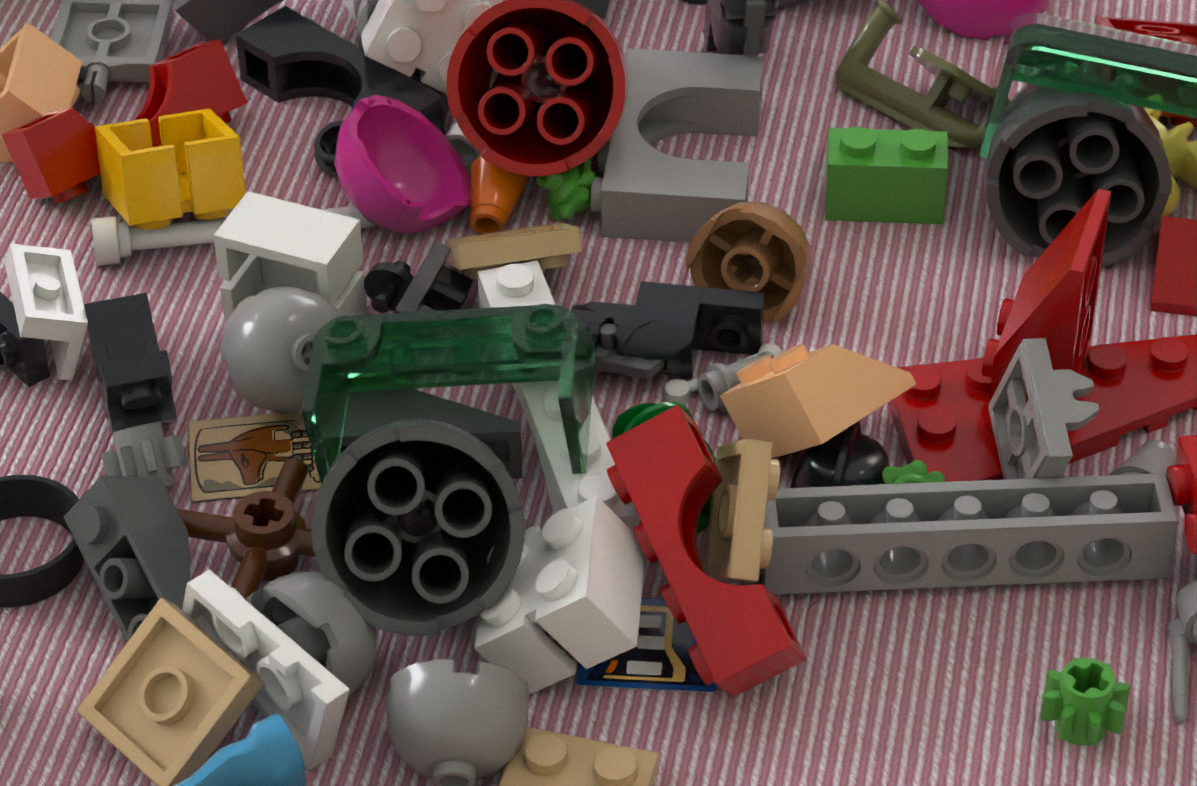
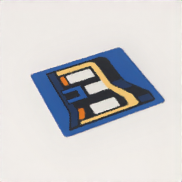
[576,597,717,693]

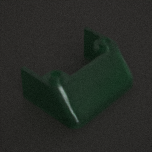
[979,13,1197,158]
[301,304,595,485]

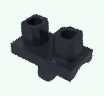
[364,241,474,356]

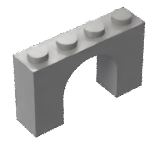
[591,48,764,243]

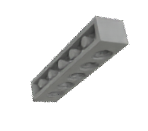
[761,473,1178,594]

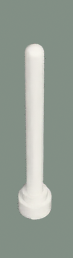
[91,206,375,266]

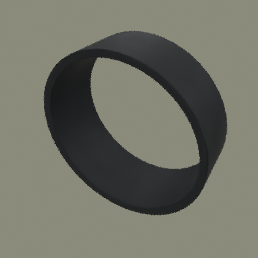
[0,475,84,607]

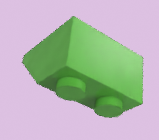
[825,127,948,224]

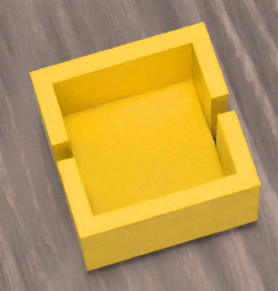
[95,108,246,230]

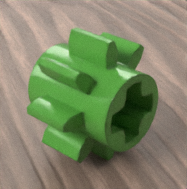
[1040,658,1130,746]

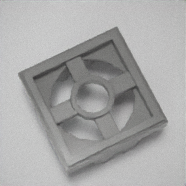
[988,338,1100,480]

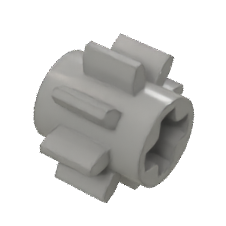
[101,422,187,488]

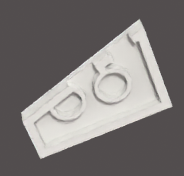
[182,569,350,770]

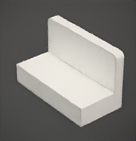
[5,243,88,381]

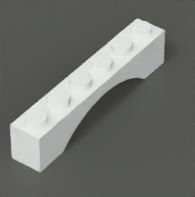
[477,260,640,532]

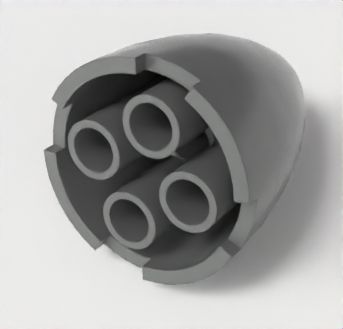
[986,66,1172,267]
[311,419,525,636]

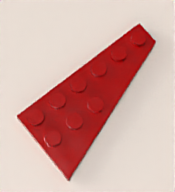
[888,334,1197,482]

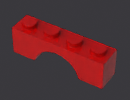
[2,39,247,204]
[606,405,807,697]

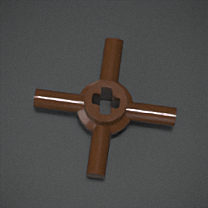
[177,458,316,600]

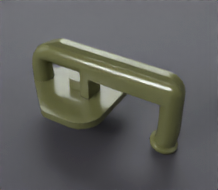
[835,0,1011,150]

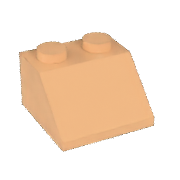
[0,22,82,163]
[719,343,916,459]

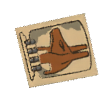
[188,409,327,502]

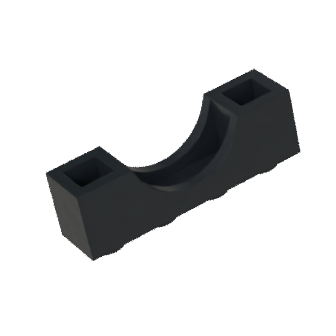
[236,6,445,135]

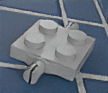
[50,0,175,103]

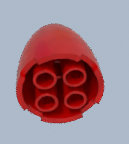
[446,0,628,176]

